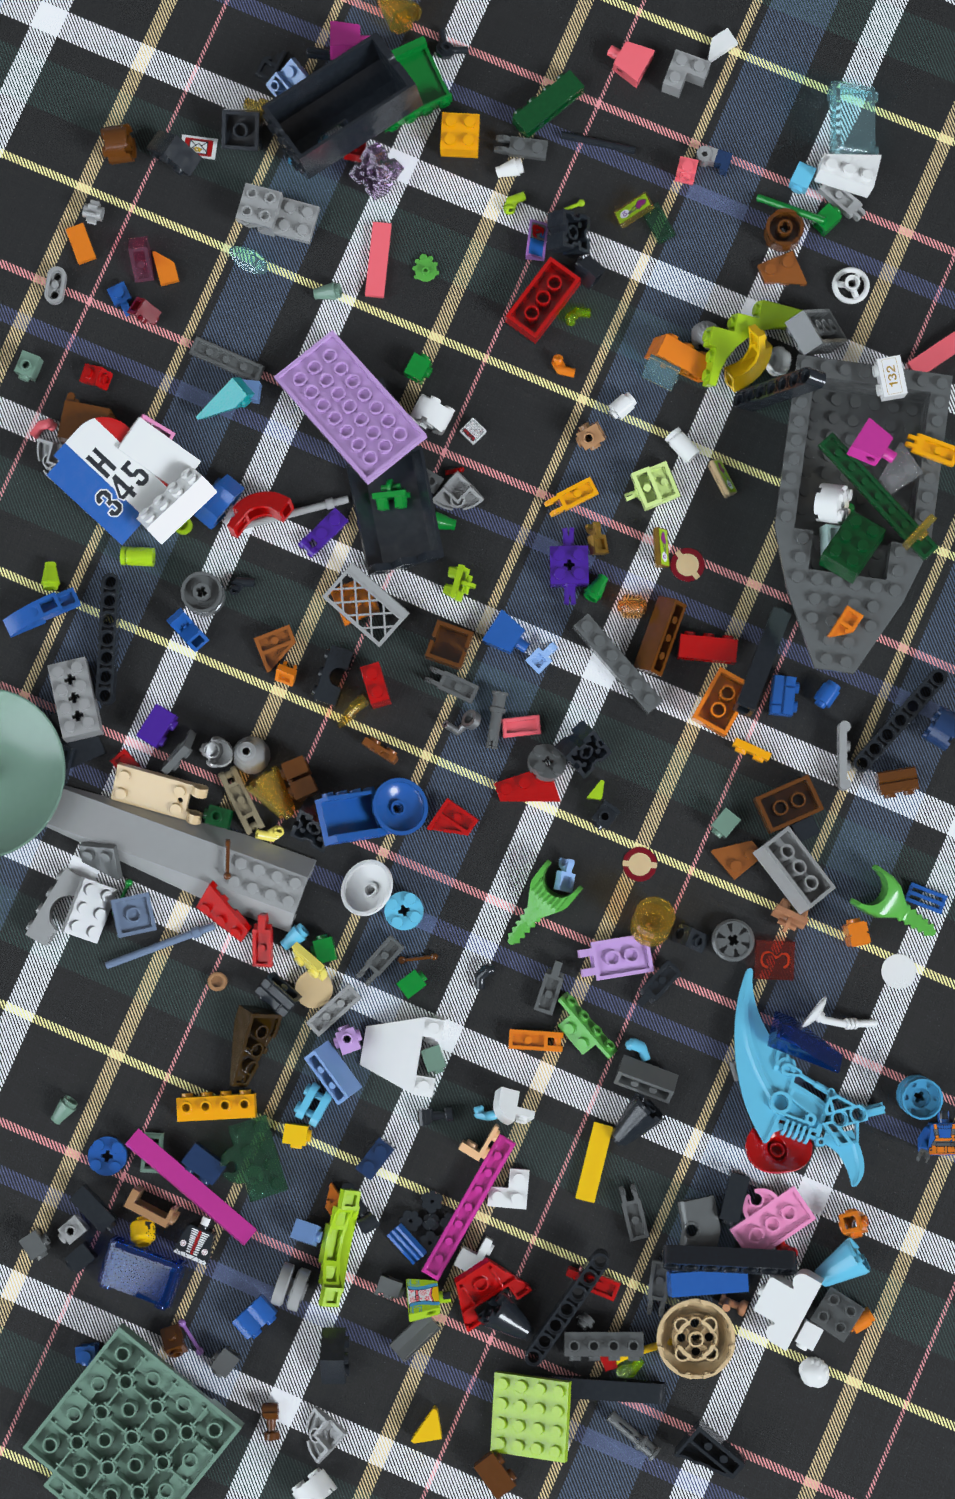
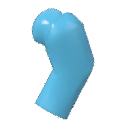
[625,1038,651,1062]
[474,1105,498,1121]

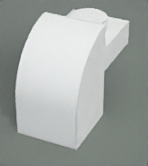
[493,1087,535,1125]
[454,1235,495,1271]

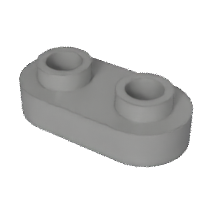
[44,266,67,305]

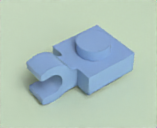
[525,642,558,674]
[554,858,576,893]

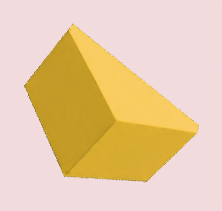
[411,1405,442,1444]

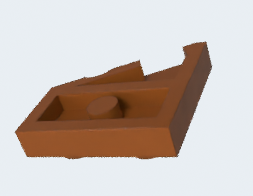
[757,251,807,286]
[254,625,296,672]
[362,737,399,765]
[710,841,758,880]

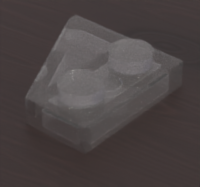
[879,442,923,494]

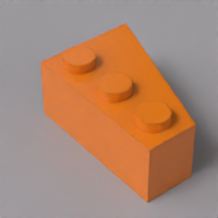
[644,333,707,383]

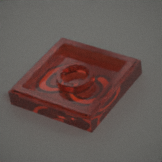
[754,940,795,981]

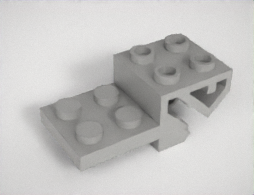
[235,183,320,244]

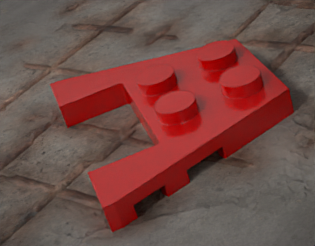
[454,1257,532,1332]

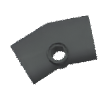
[677,1195,720,1247]

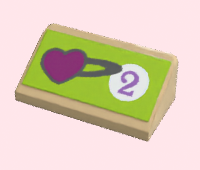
[708,459,737,499]

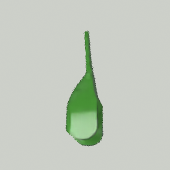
[508,859,583,945]
[849,864,936,936]

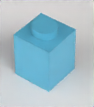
[788,161,817,195]

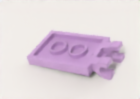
[577,933,654,981]

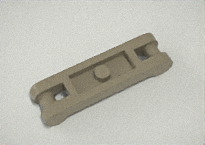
[218,766,265,835]

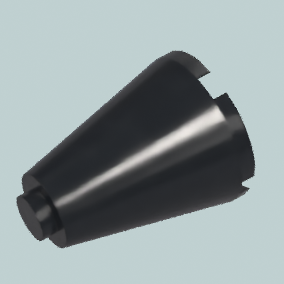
[612,1092,665,1146]

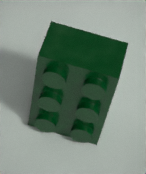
[819,510,886,584]

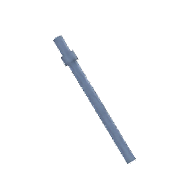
[105,922,216,969]

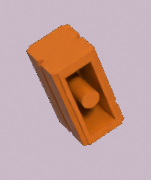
[842,918,871,947]

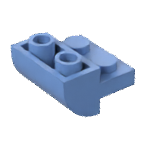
[266,58,309,97]

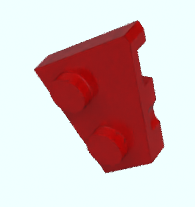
[427,798,479,836]

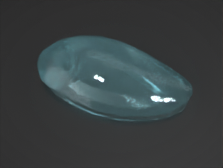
[229,246,268,274]

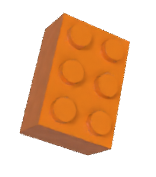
[691,667,744,737]

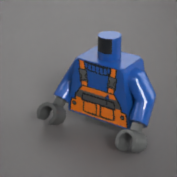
[916,1111,955,1163]

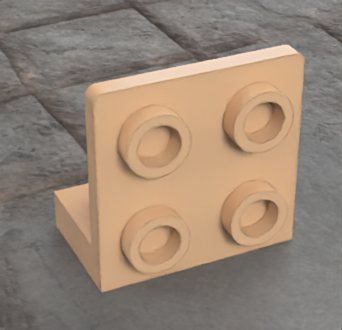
[458,1124,500,1161]

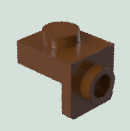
[160,1323,188,1358]

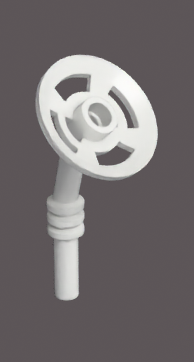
[801,996,878,1030]

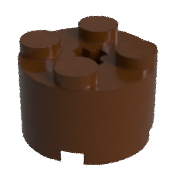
[101,123,137,165]
[764,208,804,252]

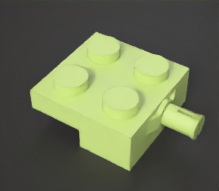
[624,461,680,511]

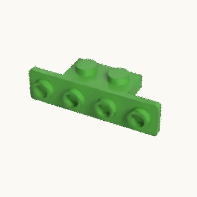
[558,992,617,1059]

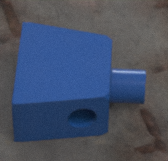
[482,610,530,654]

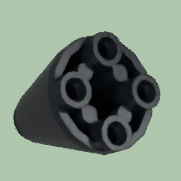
[478,1291,534,1341]

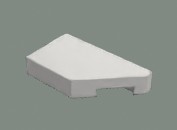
[708,28,738,62]

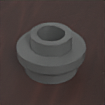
[576,1312,595,1331]

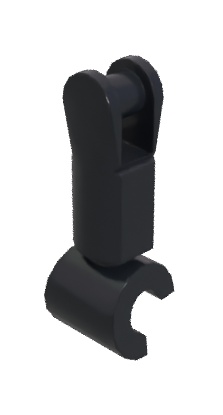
[342,1182,380,1235]

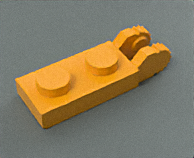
[544,477,599,517]

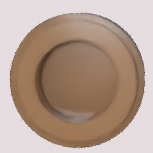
[208,972,228,991]

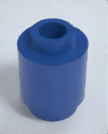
[813,679,841,709]

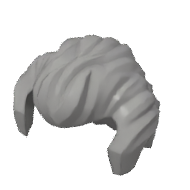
[691,321,718,350]
[199,736,234,768]

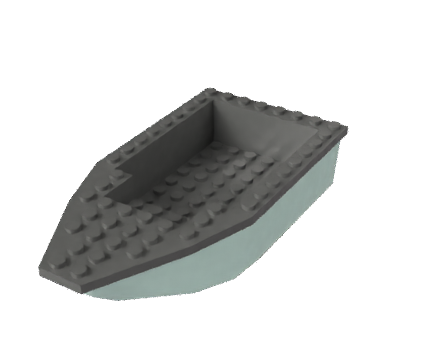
[774,354,953,674]

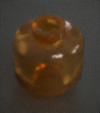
[617,594,647,619]

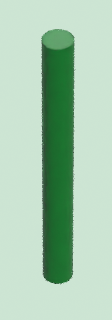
[756,194,827,225]

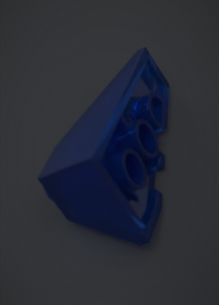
[767,1011,843,1073]

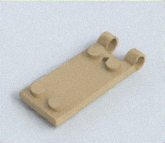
[111,762,208,825]

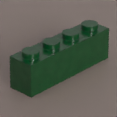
[512,70,584,138]

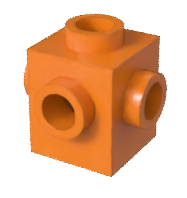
[839,1209,869,1239]

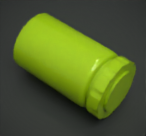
[120,546,156,567]

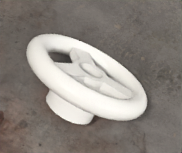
[832,267,870,304]

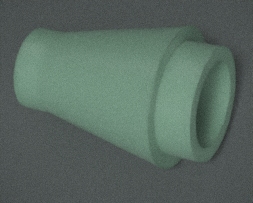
[313,281,342,300]
[51,1095,78,1125]

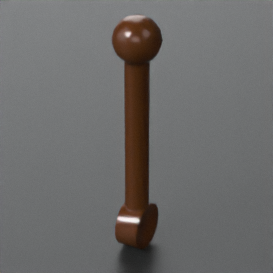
[223,839,231,880]
[398,953,438,964]

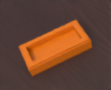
[66,223,97,265]

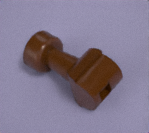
[262,1402,280,1441]

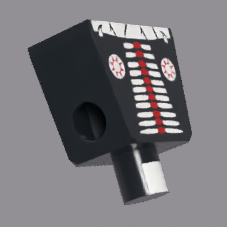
[172,1215,216,1266]

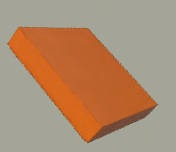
[331,581,380,626]

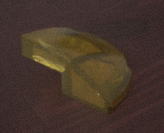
[338,694,369,728]

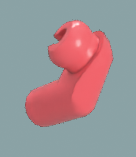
[29,418,57,439]

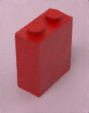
[360,662,392,709]

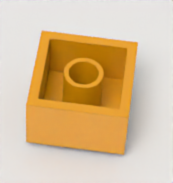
[440,112,480,158]

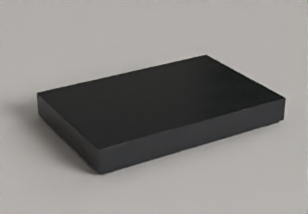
[48,712,107,769]

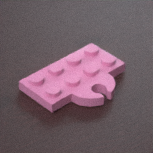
[729,1185,816,1249]

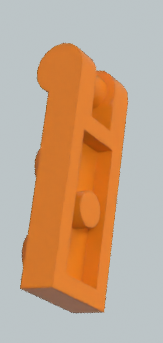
[508,1029,564,1052]

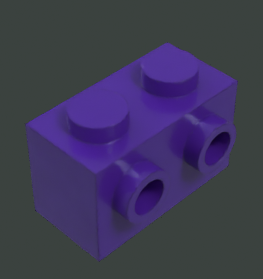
[136,703,178,749]

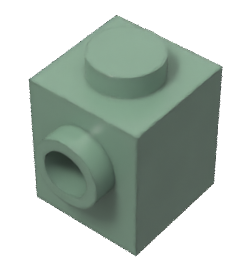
[14,350,44,382]

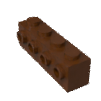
[634,596,687,677]

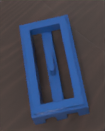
[905,882,948,914]
[387,1223,427,1264]

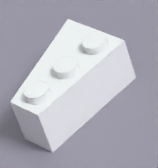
[814,154,882,198]

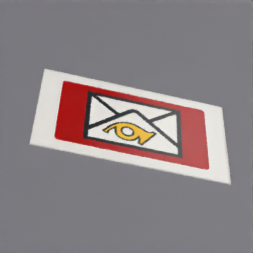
[181,134,218,160]

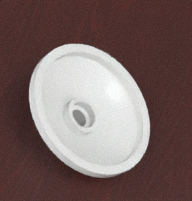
[341,859,393,916]

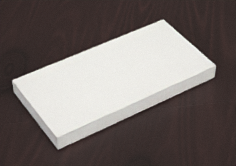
[117,417,201,485]

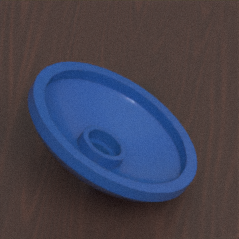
[372,778,428,836]

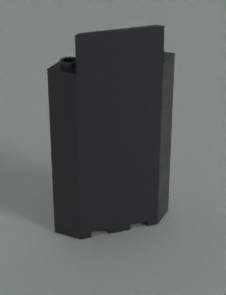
[346,446,444,576]

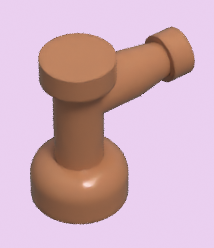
[718,1294,749,1317]

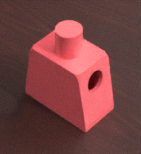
[607,41,655,88]

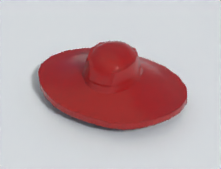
[745,1120,813,1174]

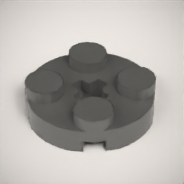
[527,744,566,782]

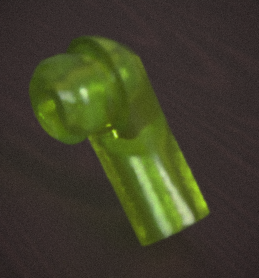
[565,307,591,326]
[616,1358,645,1378]

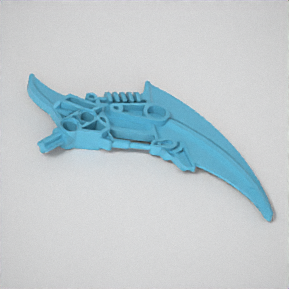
[734,968,885,1187]

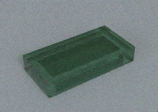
[641,202,676,245]

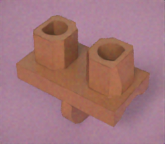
[771,898,809,933]

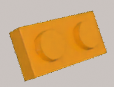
[732,738,772,763]

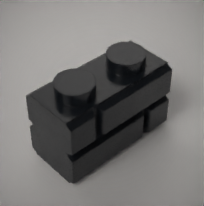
[255,971,302,1017]

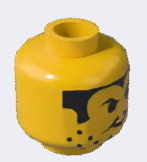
[130,1216,156,1247]

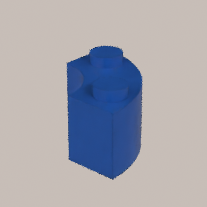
[194,474,245,530]

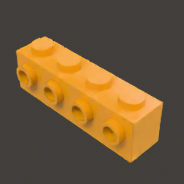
[176,1090,257,1122]

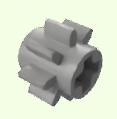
[82,200,105,225]

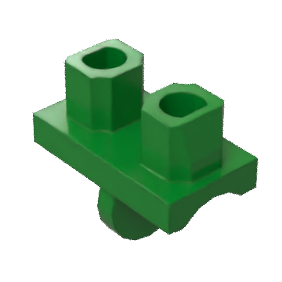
[372,479,411,511]

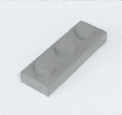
[306,984,362,1037]

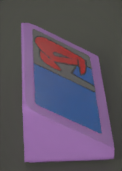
[526,219,548,261]

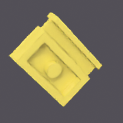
[292,942,327,981]

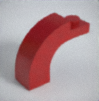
[227,491,294,539]

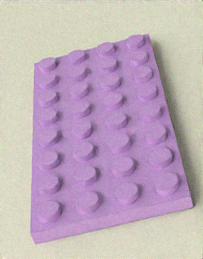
[274,330,427,485]

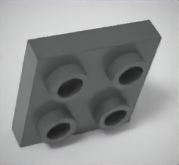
[810,1287,865,1343]

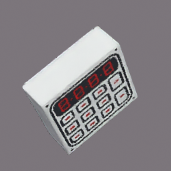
[460,418,487,445]

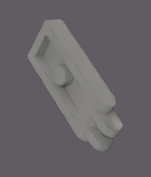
[817,184,866,222]

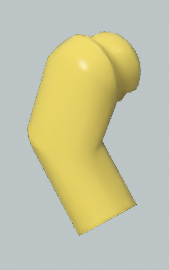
[255,825,284,842]

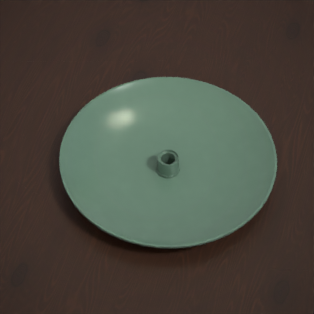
[0,689,66,856]

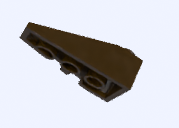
[230,1005,282,1087]

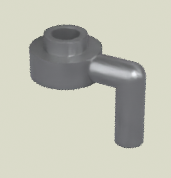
[442,709,481,735]

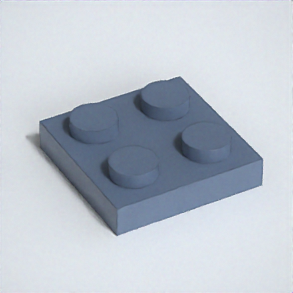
[110,892,157,938]

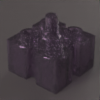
[348,142,404,200]

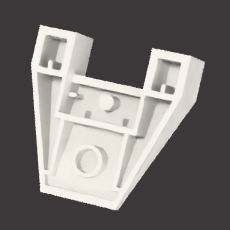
[360,1016,446,1098]

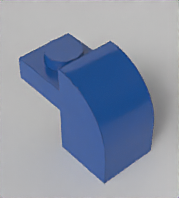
[166,608,209,653]

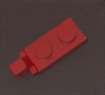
[252,913,273,968]
[566,1266,621,1301]

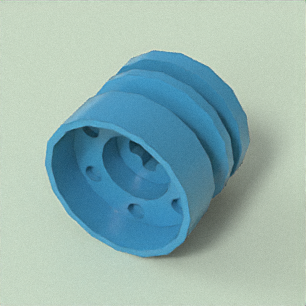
[896,1075,943,1120]

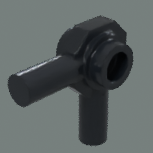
[435,29,468,60]

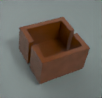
[425,620,474,671]
[280,755,320,802]

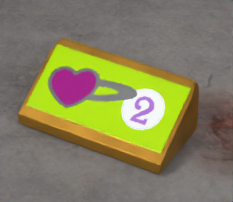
[653,527,670,568]

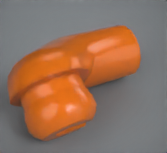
[552,354,576,378]

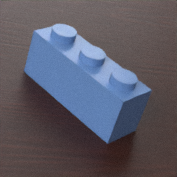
[304,1040,362,1105]

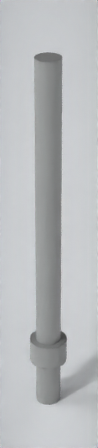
[245,496,349,529]

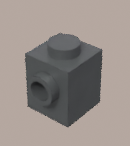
[19,1228,51,1261]
[210,1345,242,1379]

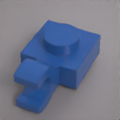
[107,281,133,317]

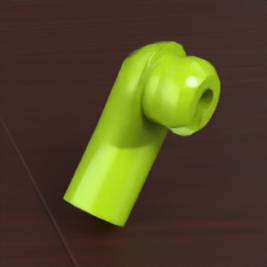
[503,192,526,215]

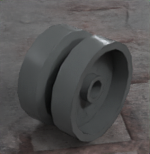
[181,571,226,617]

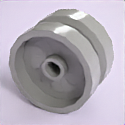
[271,1262,311,1312]

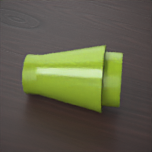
[41,562,60,591]

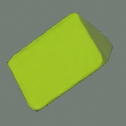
[587,780,605,801]

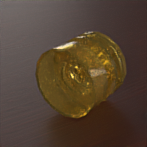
[630,897,675,947]

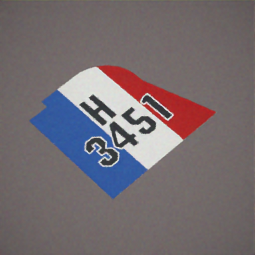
[47,417,168,545]

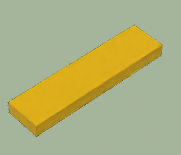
[575,1122,613,1203]

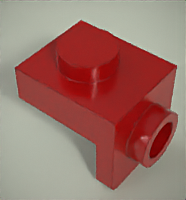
[79,363,113,391]

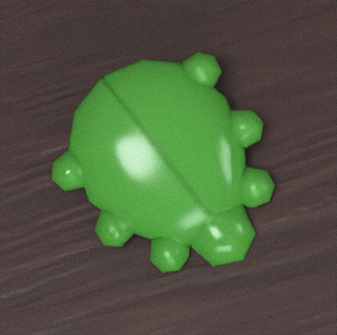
[412,254,439,282]

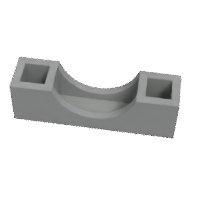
[25,868,82,946]

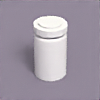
[665,427,700,464]

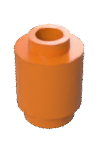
[851,1307,875,1334]

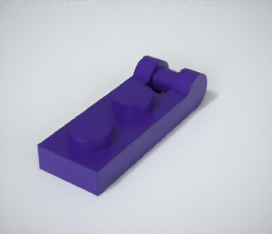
[298,508,349,558]

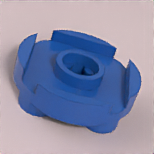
[88,1136,128,1176]

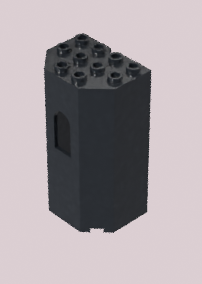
[262,32,423,179]

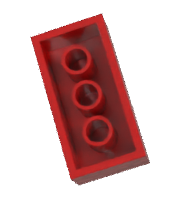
[505,256,581,344]

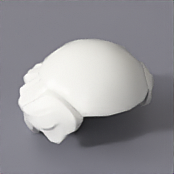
[766,346,792,376]
[799,1356,829,1388]

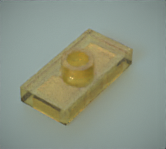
[902,514,937,550]

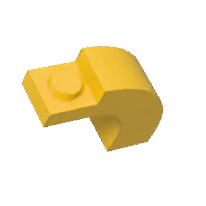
[724,324,772,393]

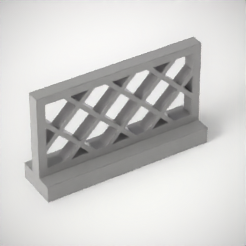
[322,562,410,647]

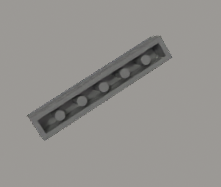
[573,614,663,715]

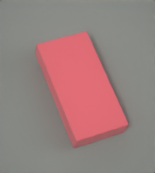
[502,715,541,738]

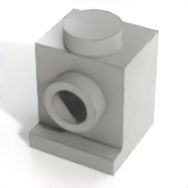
[58,1213,90,1245]

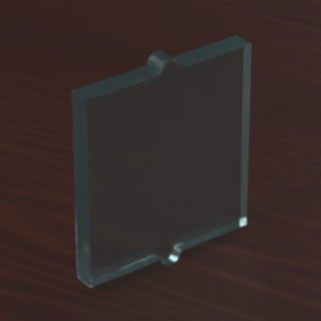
[641,354,681,392]

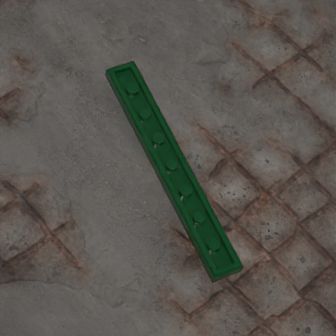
[818,432,939,561]

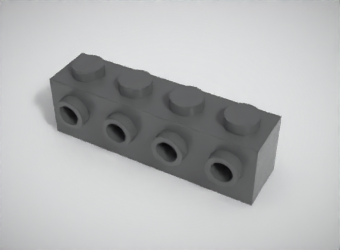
[564,1332,644,1361]

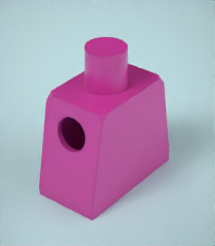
[330,21,371,60]
[847,418,898,466]

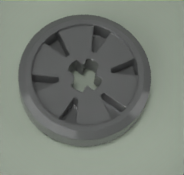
[711,919,755,962]

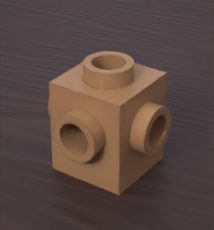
[575,421,606,451]

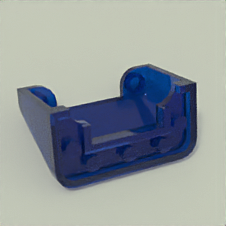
[97,1235,188,1311]

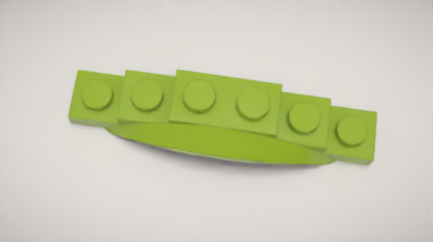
[318,1188,361,1307]

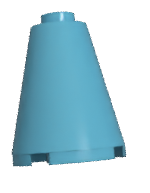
[815,1237,871,1287]

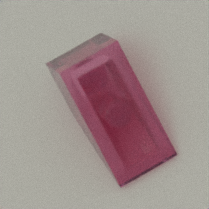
[128,236,154,283]

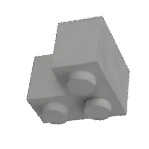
[661,49,711,98]

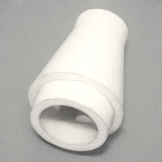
[495,158,524,178]

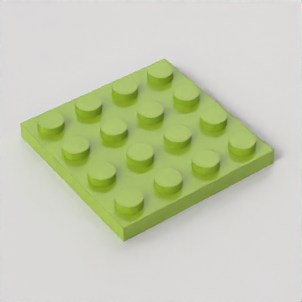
[490,1371,572,1463]

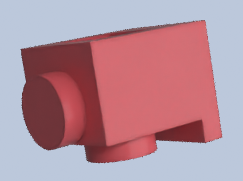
[675,156,699,185]

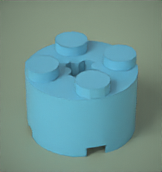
[384,891,424,930]

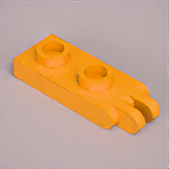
[904,433,955,468]

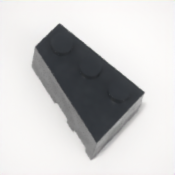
[674,1419,746,1479]

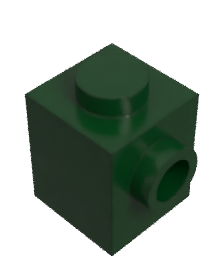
[203,805,234,830]

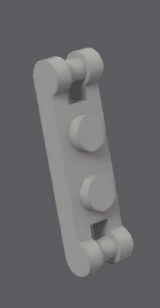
[837,721,851,791]

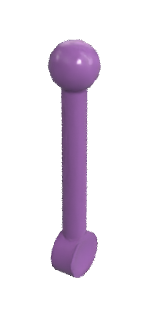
[178,1319,204,1355]

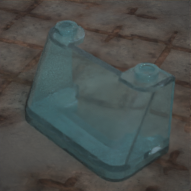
[827,81,879,155]

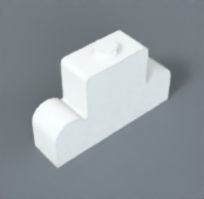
[754,1269,824,1351]

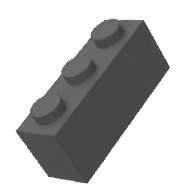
[614,1055,679,1104]

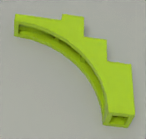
[702,300,802,388]

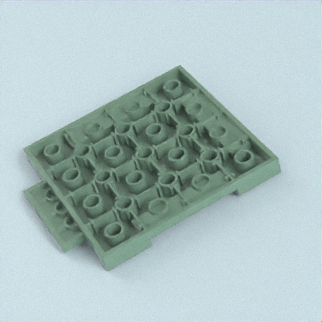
[23,1323,245,1499]

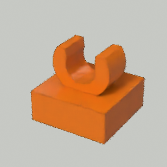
[275,661,297,687]

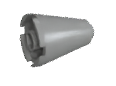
[233,736,270,774]

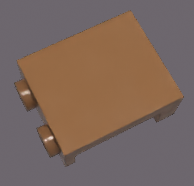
[124,1185,180,1228]

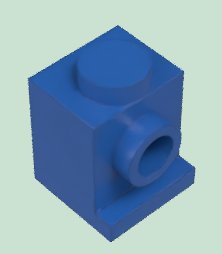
[75,1342,99,1366]

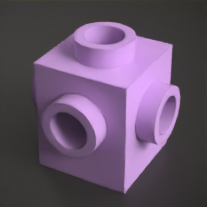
[333,1024,362,1055]

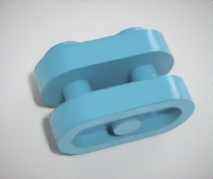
[294,1082,332,1128]

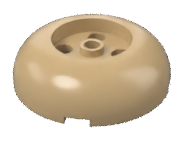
[656,1298,735,1379]

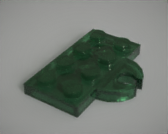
[220,1115,288,1202]

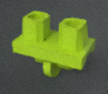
[443,564,476,602]

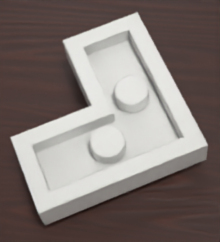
[487,1168,530,1210]

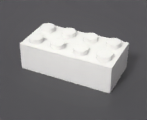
[136,467,217,544]

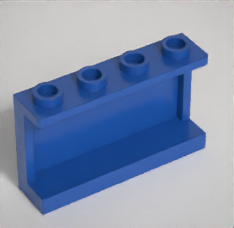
[315,787,391,846]

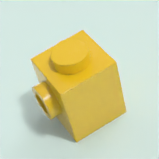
[282,1122,312,1149]

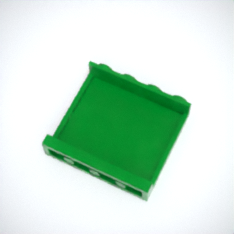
[384,36,453,132]

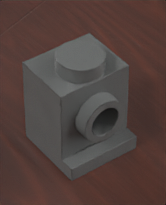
[374,1273,406,1300]

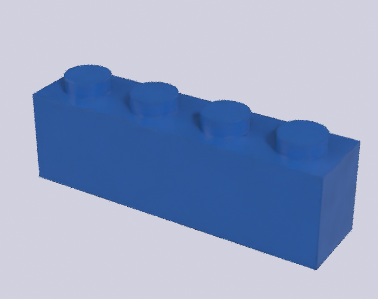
[666,1270,749,1298]

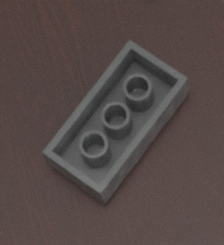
[785,309,848,355]

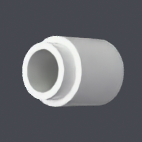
[608,392,637,420]

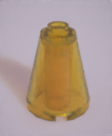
[376,0,422,34]
[245,765,296,820]

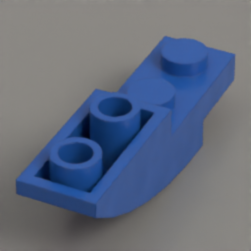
[3,587,81,637]

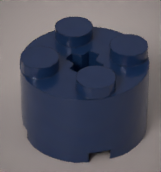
[921,705,955,751]

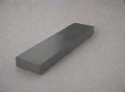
[189,336,265,381]

